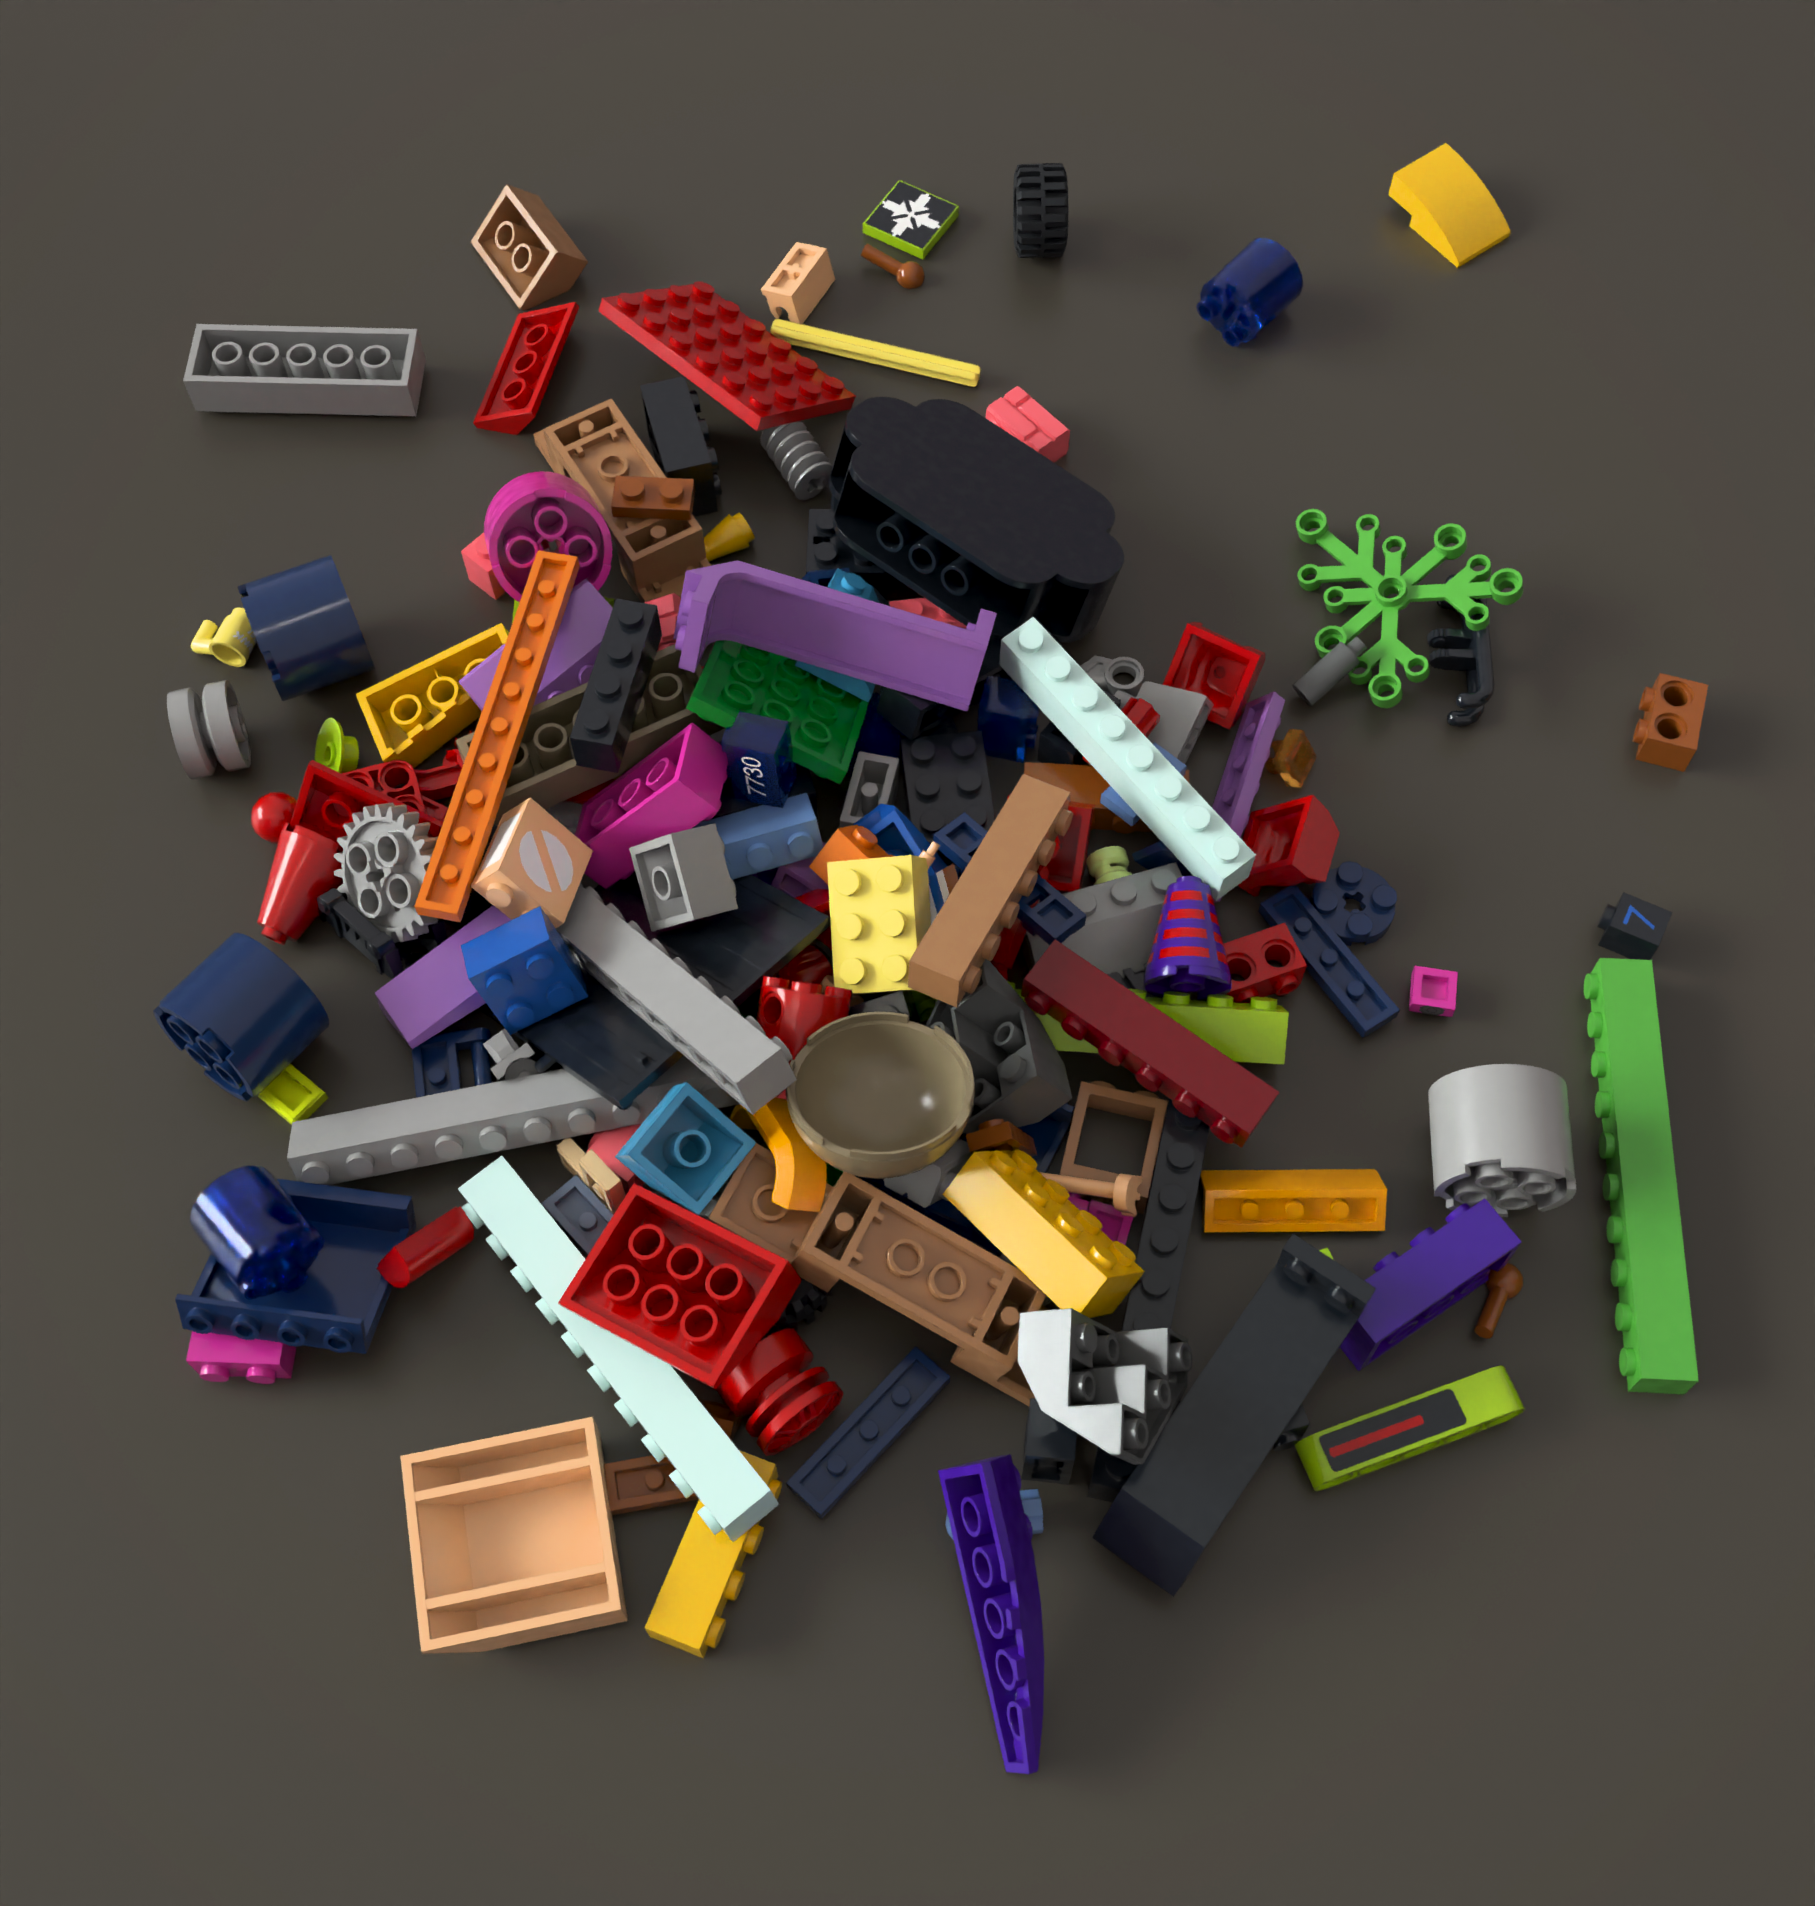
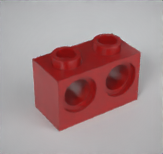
[1224,923,1307,1003]

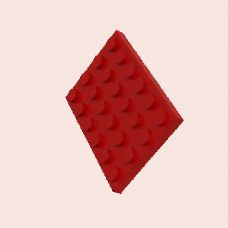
[598,281,856,431]

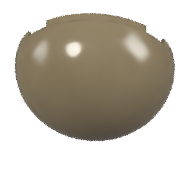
[786,1012,975,1179]

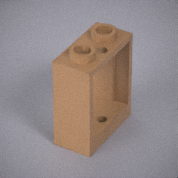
[1060,1081,1168,1214]

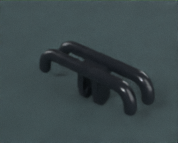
[1427,574,1495,727]

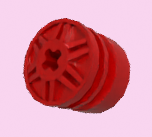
[716,1328,844,1456]

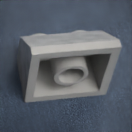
[629,823,738,932]

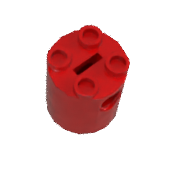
[756,976,852,1100]

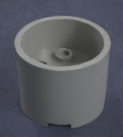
[1428,1064,1576,1217]

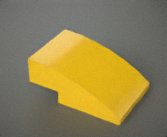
[1389,143,1511,268]

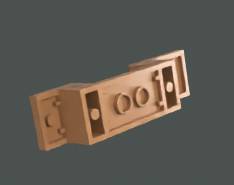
[533,398,711,603]
[707,1143,1050,1406]

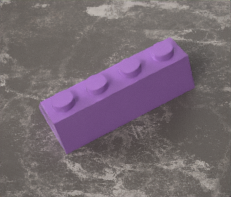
[458,578,613,711]

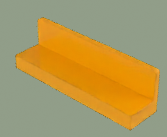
[1200,1169,1387,1232]

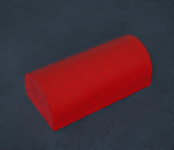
[376,1206,474,1288]

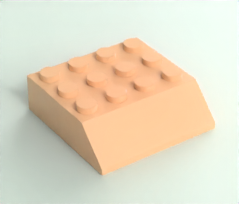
[400,1417,628,1654]

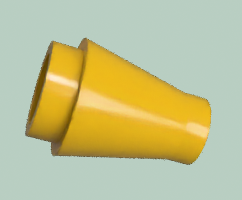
[704,512,755,562]

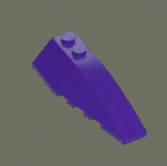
[938,1454,1044,1774]

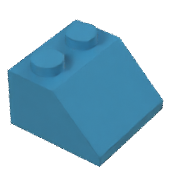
[615,1082,757,1215]

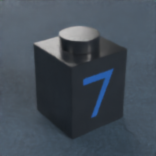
[1597,892,1672,960]

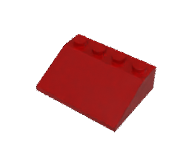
[558,1183,802,1390]

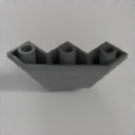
[925,959,1072,1134]
[1017,1308,1193,1465]

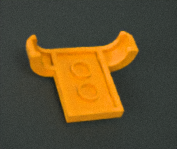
[730,1097,827,1212]

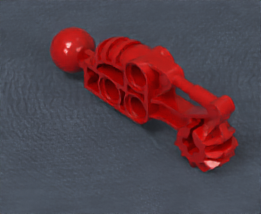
[251,730,473,844]

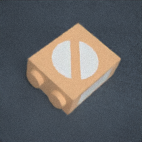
[471,797,593,929]

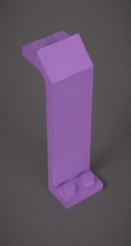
[673,560,997,711]

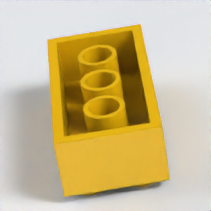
[942,1149,1145,1318]

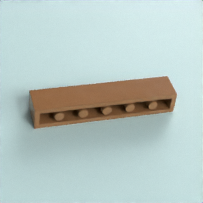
[908,774,1073,1008]

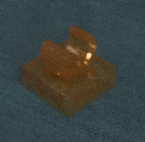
[1265,729,1317,788]

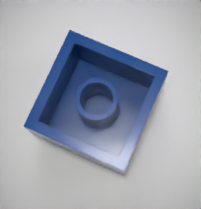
[461,906,588,1035]

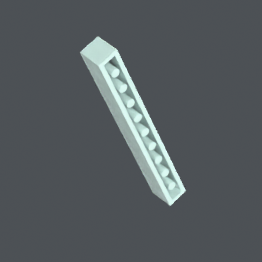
[458,1156,779,1542]

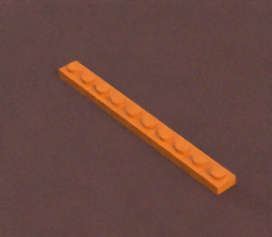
[414,550,580,922]

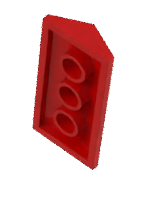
[473,302,579,435]
[290,760,443,852]

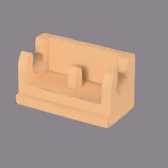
[761,242,835,324]

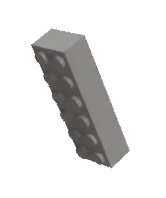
[183,324,426,416]

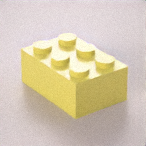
[827,855,931,995]

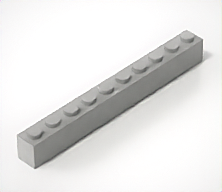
[556,882,797,1115]
[287,1056,740,1185]

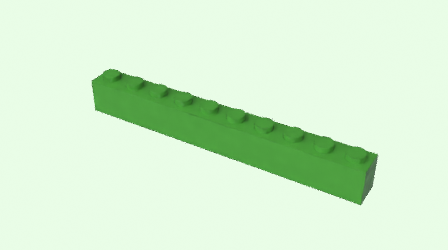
[1584,958,1699,1395]

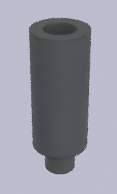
[1292,637,1367,707]

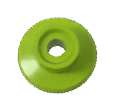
[314,717,359,774]

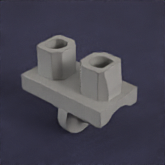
[483,1028,543,1081]

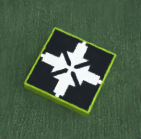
[863,180,959,260]

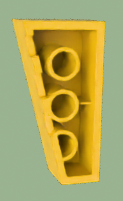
[356,623,509,769]

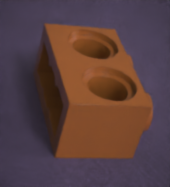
[1633,673,1708,772]

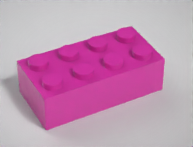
[575,722,730,889]

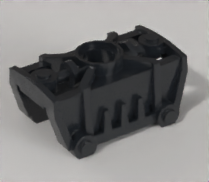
[317,888,447,979]

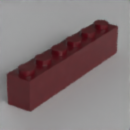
[1020,940,1279,1148]

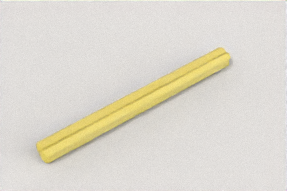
[770,319,981,387]

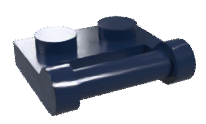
[411,1028,492,1098]

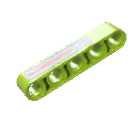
[1295,1365,1525,1491]

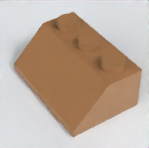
[471,184,588,311]

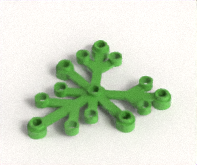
[1296,509,1524,709]

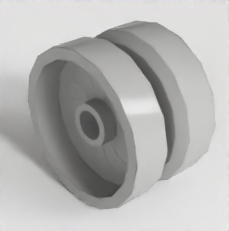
[167,680,251,780]

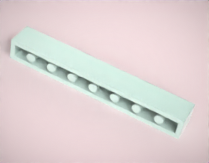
[999,617,1256,901]

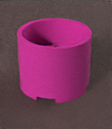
[484,471,612,603]

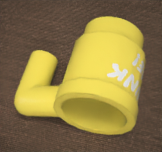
[191,608,257,667]

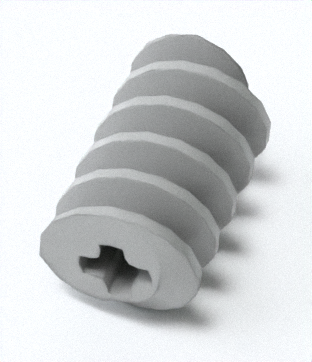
[760,421,833,500]

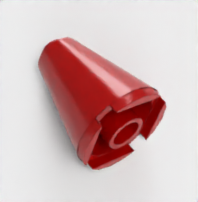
[257,823,343,945]

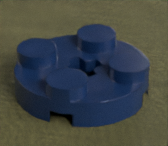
[1310,861,1397,946]

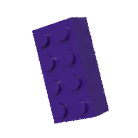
[1340,1198,1522,1371]

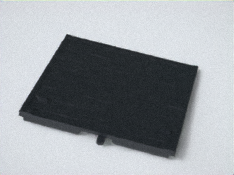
[477,870,831,1110]

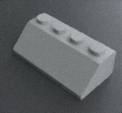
[1020,862,1183,978]

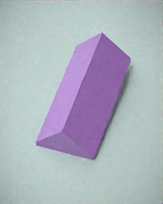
[375,905,511,1049]

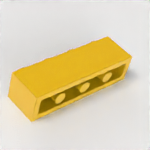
[645,1450,782,1659]

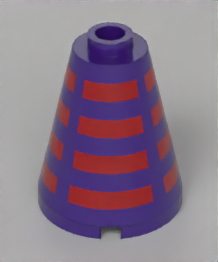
[1143,876,1232,1000]

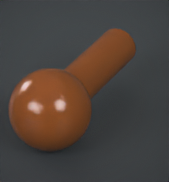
[861,243,925,289]
[1475,1263,1523,1339]

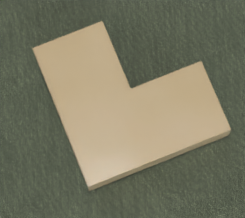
[557,1138,626,1215]

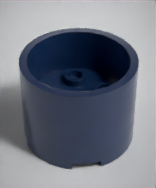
[237,555,375,701]
[153,933,329,1102]

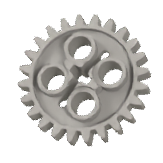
[334,803,438,943]

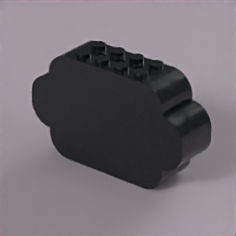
[829,397,1124,642]

